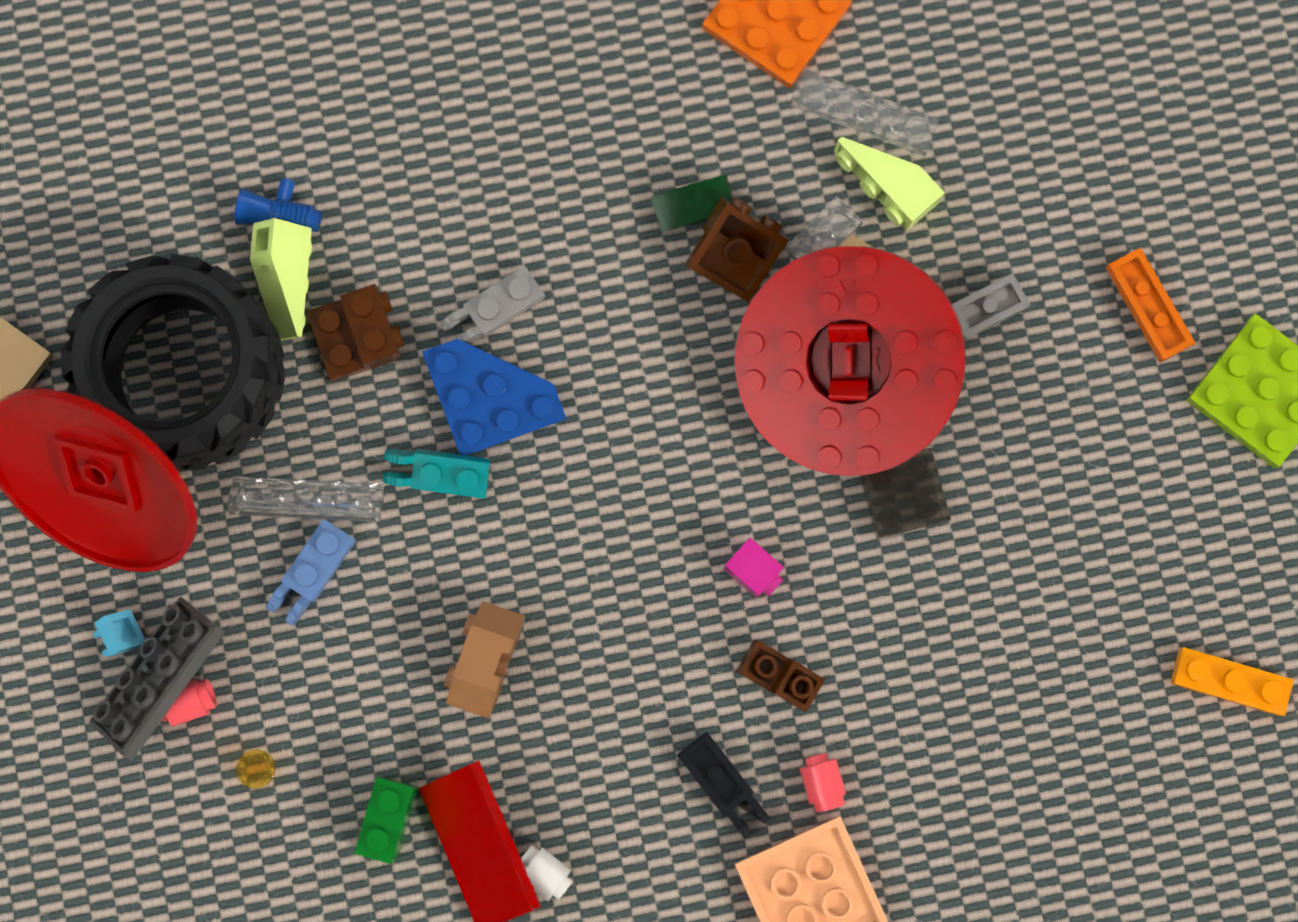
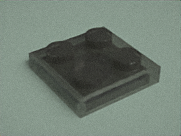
[859,448,951,539]

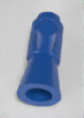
[235,179,322,232]

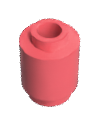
[162,678,217,727]
[799,753,846,813]

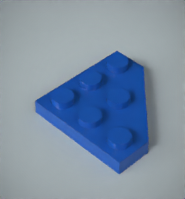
[422,339,566,455]

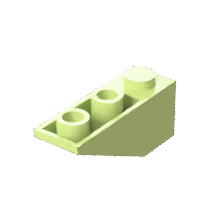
[834,137,945,231]
[250,218,312,341]

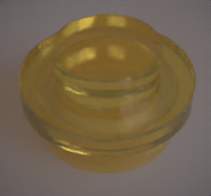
[236,750,276,789]

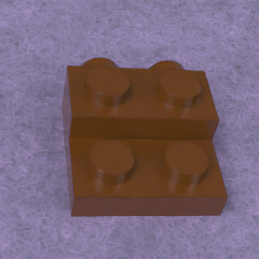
[685,196,789,303]
[307,284,405,382]

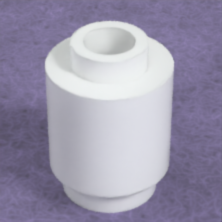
[521,845,573,902]

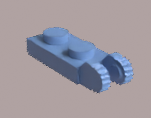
[266,518,356,626]

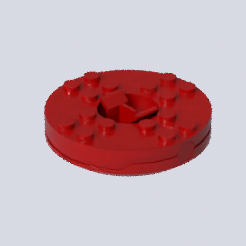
[734,246,966,476]

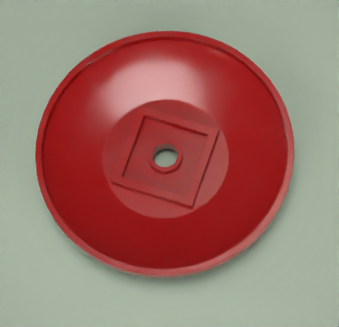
[0,389,197,572]

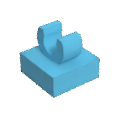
[93,609,145,657]

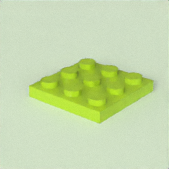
[1186,313,1298,469]

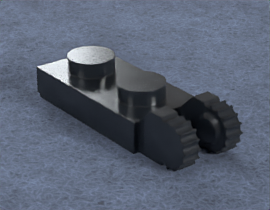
[677,731,771,839]

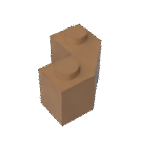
[444,601,525,719]

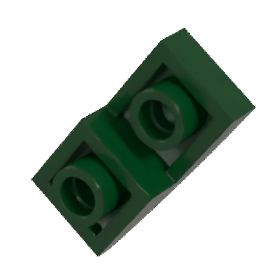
[651,174,733,232]

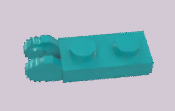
[382,448,491,499]

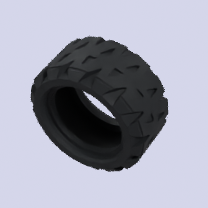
[61,254,285,471]

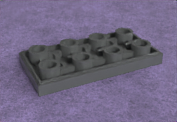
[89,597,225,761]

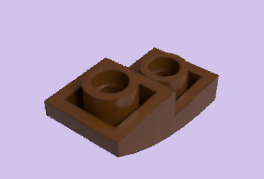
[735,639,825,713]

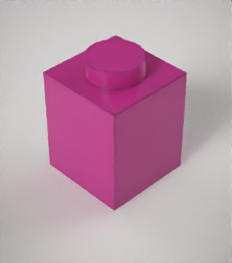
[723,538,784,599]

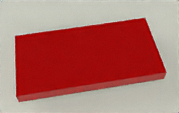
[418,760,541,922]

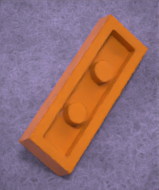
[1105,247,1196,363]

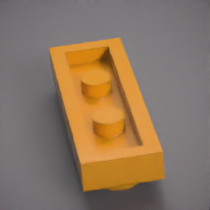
[1170,647,1294,716]

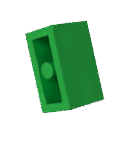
[354,776,419,864]

